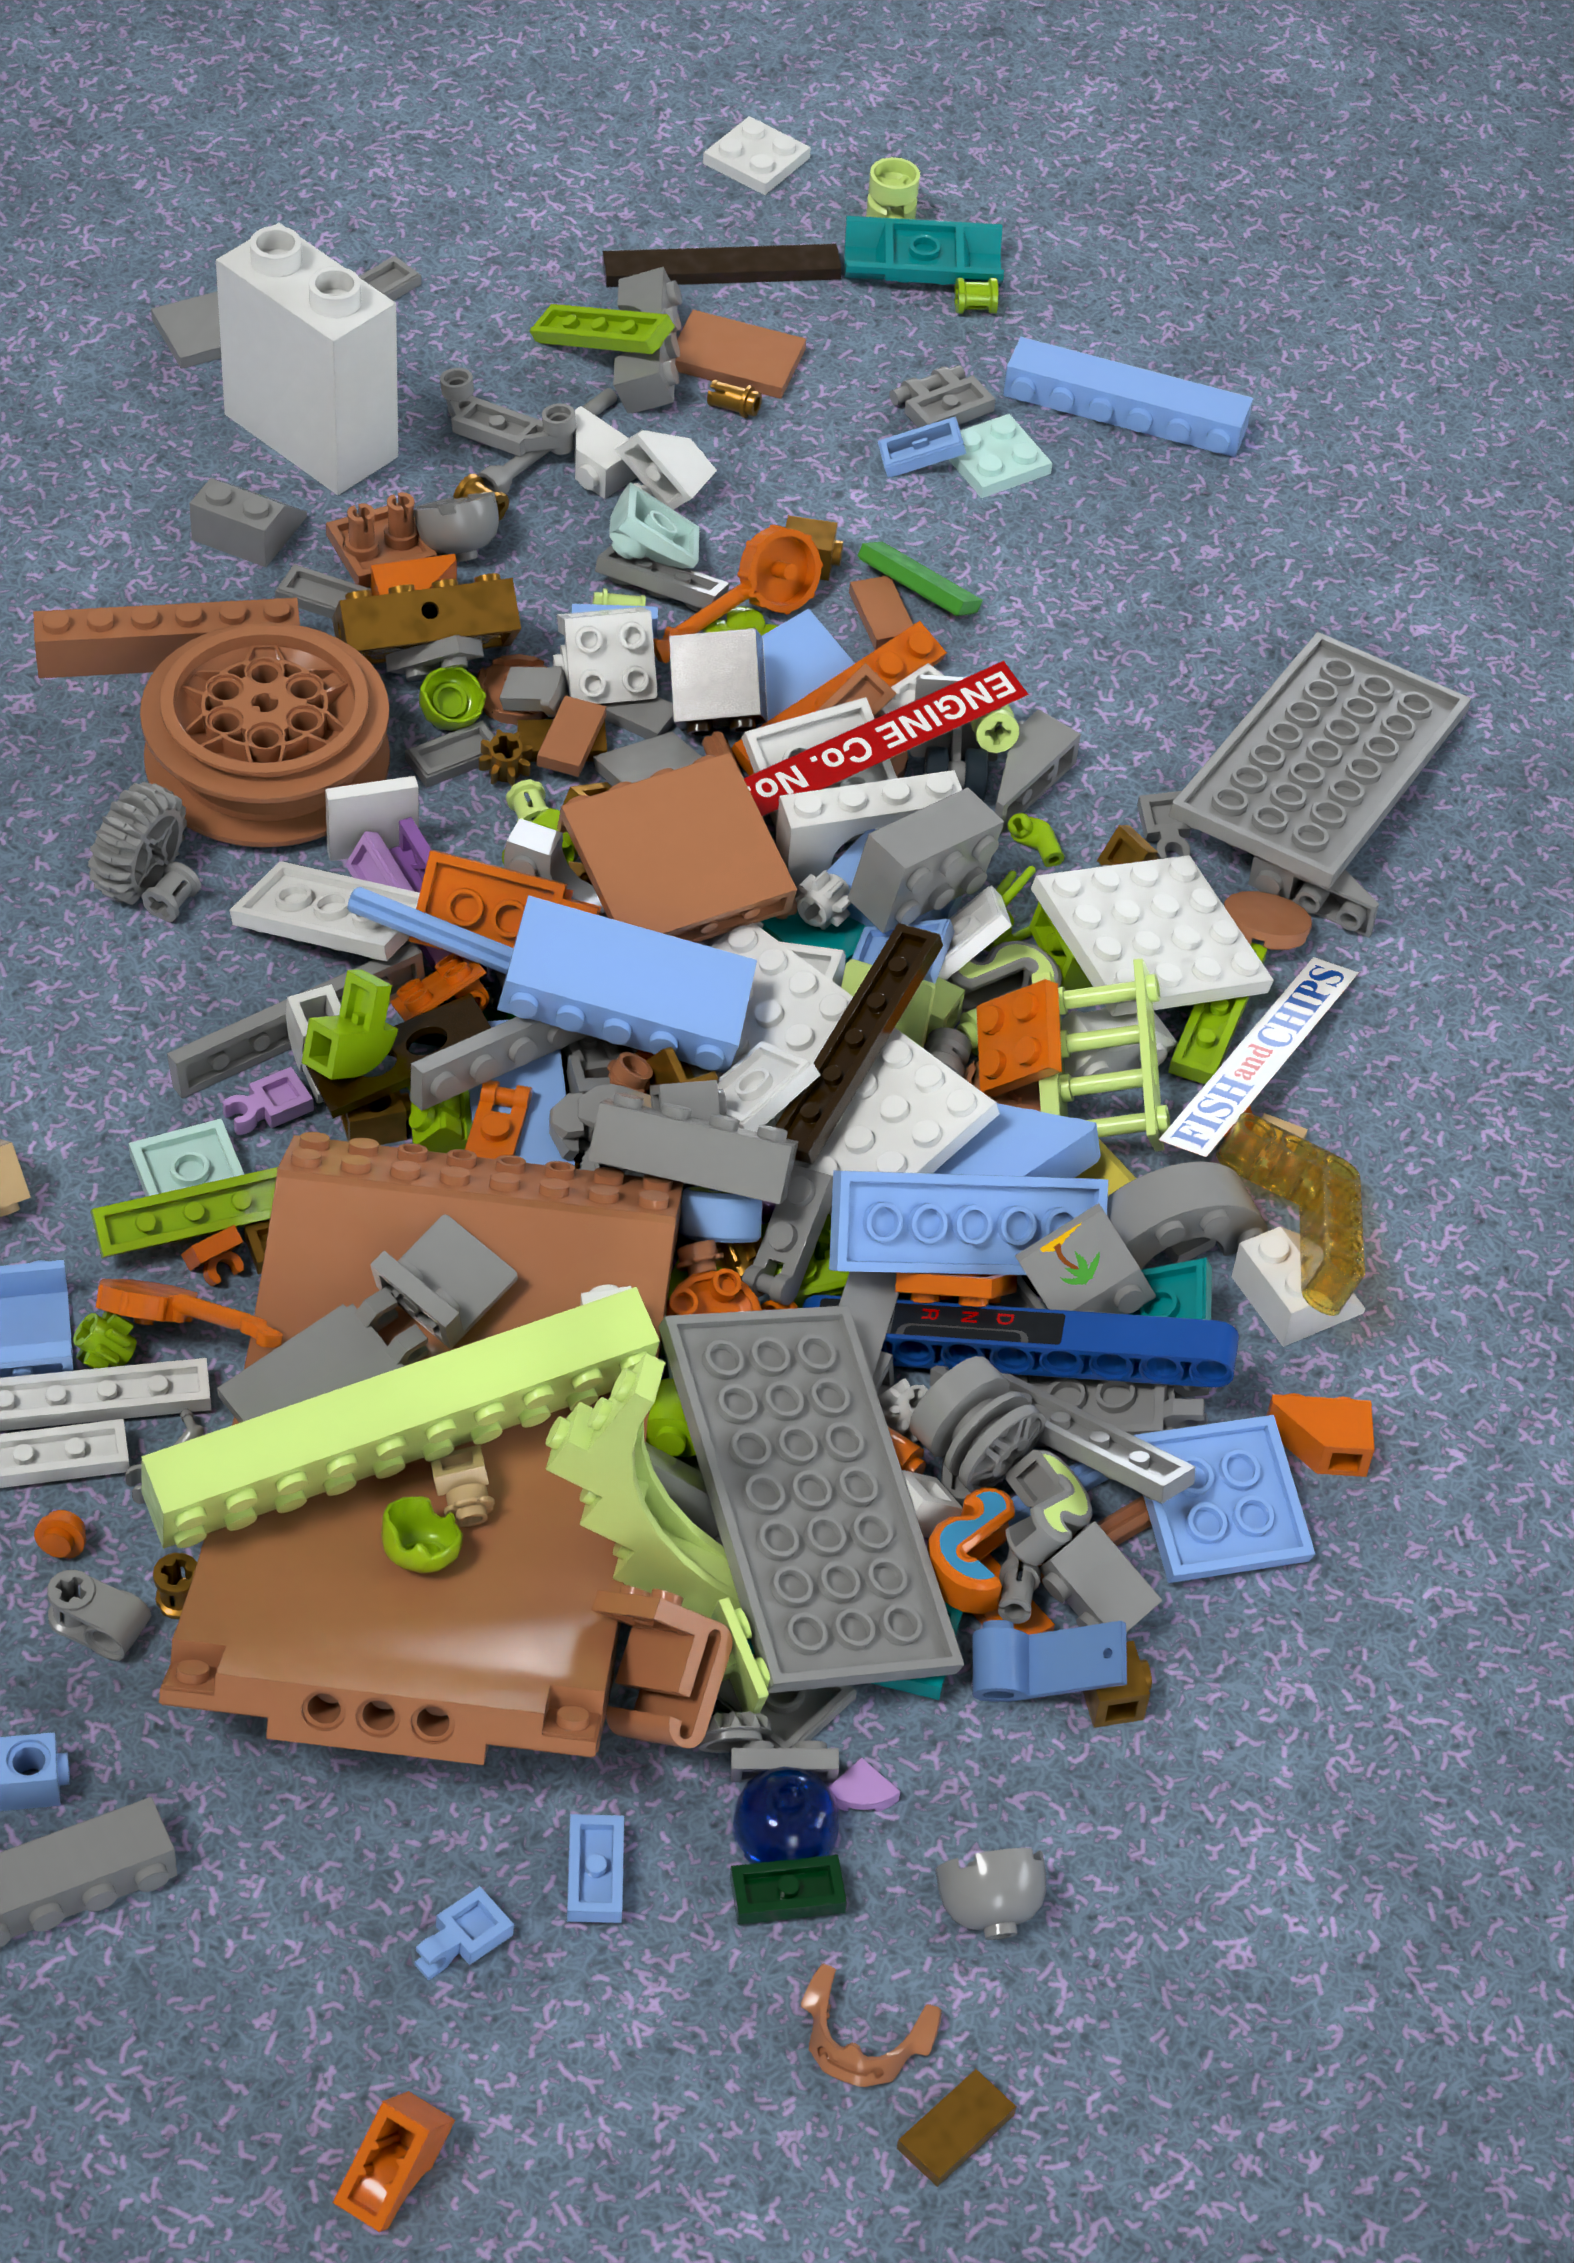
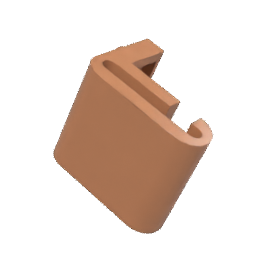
[592,1585,733,1749]

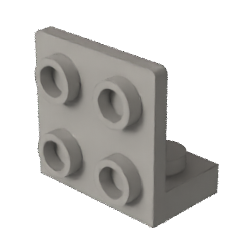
[370,1214,518,1349]

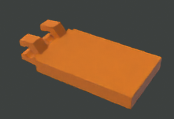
[409,850,602,951]

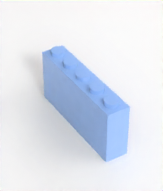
[497,895,757,1073]

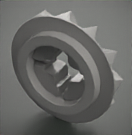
[698,1711,772,1753]

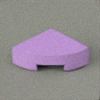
[824,1758,900,1812]

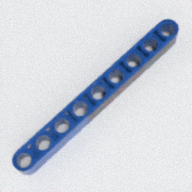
[802,1295,1239,1388]

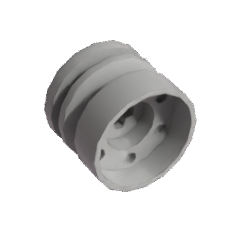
[909,1356,1046,1493]

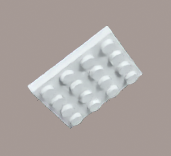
[1031,855,1274,1017]

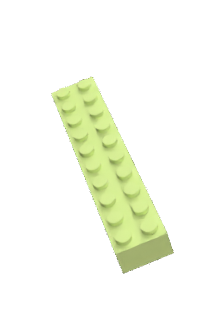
[142,1287,660,1549]

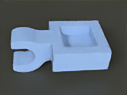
[414,1886,514,1980]

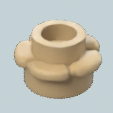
[444,1483,495,1527]

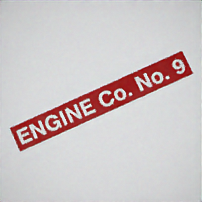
[743,661,1029,817]

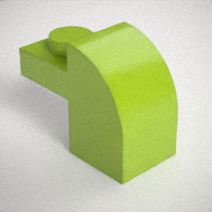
[301,969,398,1080]

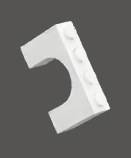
[775,770,962,899]

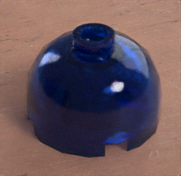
[732,1766,840,1864]

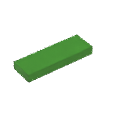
[857,542,983,616]

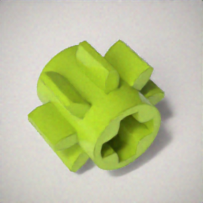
[73,1311,137,1369]

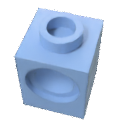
[0,1732,70,1811]

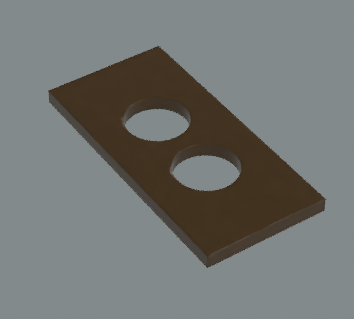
[306,993,491,1119]

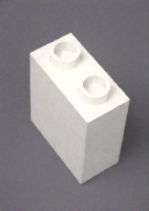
[216,223,398,495]

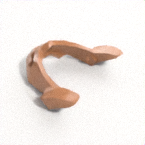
[801,1964,942,2087]

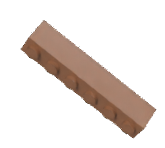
[33,598,300,679]

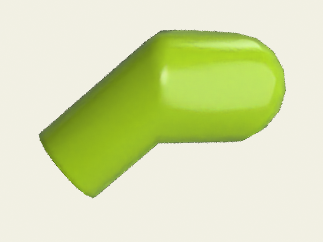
[1008,813,1065,867]

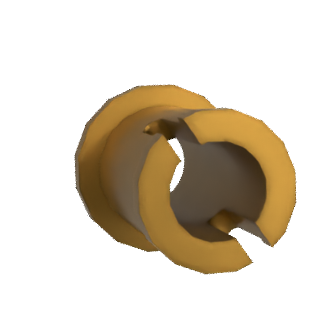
[707,380,762,418]

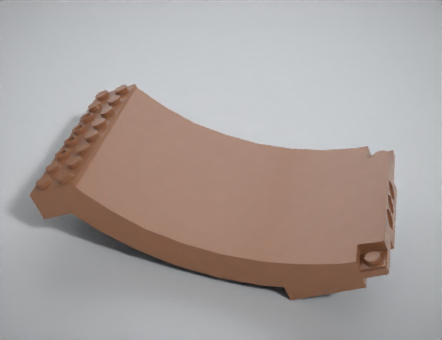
[159,1132,684,1765]

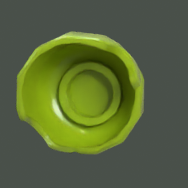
[419,667,486,732]
[381,1496,463,1573]

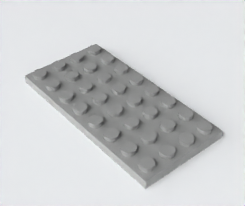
[1169,632,1472,889]
[658,1305,964,1693]

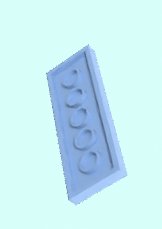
[829,1170,1108,1275]

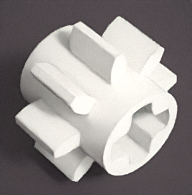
[795,870,851,930]
[878,1379,928,1443]

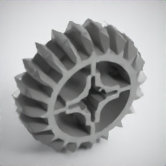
[88,781,187,905]

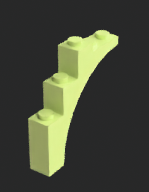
[545,1353,741,1618]

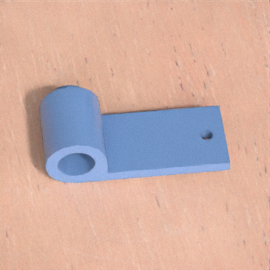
[972,1620,1127,1702]

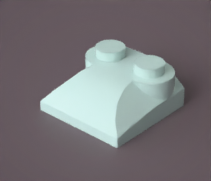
[609,482,699,568]

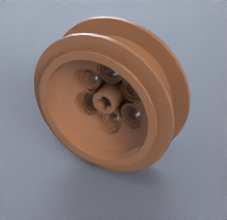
[140,622,390,847]

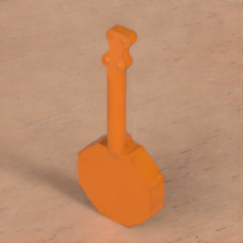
[653,524,823,663]
[95,1279,283,1348]

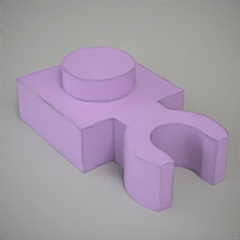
[223,1067,314,1135]

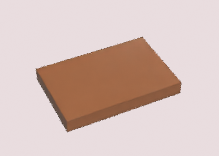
[675,309,807,399]

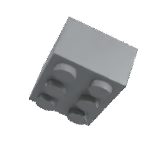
[847,787,1004,934]

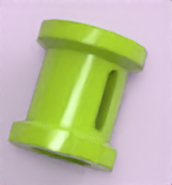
[954,278,999,314]

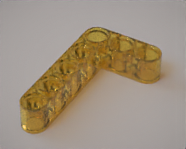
[1216,1113,1365,1316]

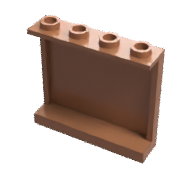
[557,752,797,943]

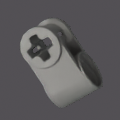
[47,1569,151,1661]

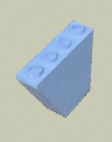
[934,1103,1101,1178]

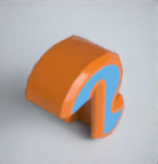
[927,1488,1015,1614]

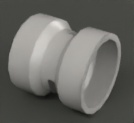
[924,1027,972,1077]

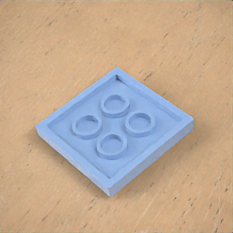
[1133,1415,1315,1583]

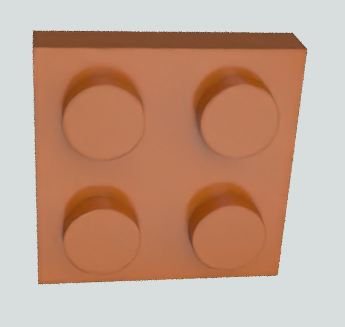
[977,979,1062,1097]
[895,1272,1017,1307]

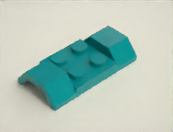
[844,216,1004,286]

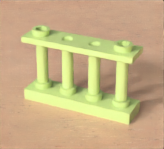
[1032,958,1171,1152]

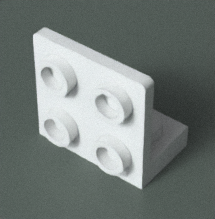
[557,607,657,704]

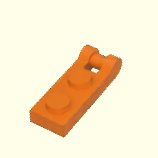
[465,1080,533,1159]

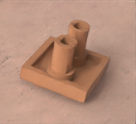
[326,492,437,587]

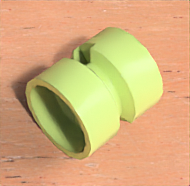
[866,157,920,219]

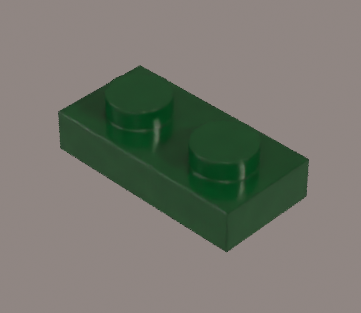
[730,1854,847,1925]

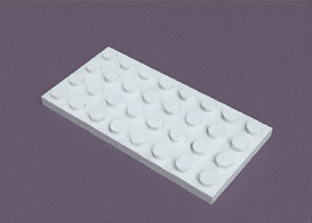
[630,923,1000,1215]

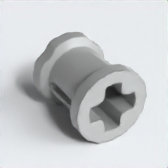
[142,861,201,922]

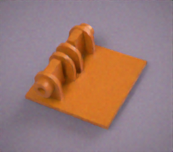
[390,953,489,1021]

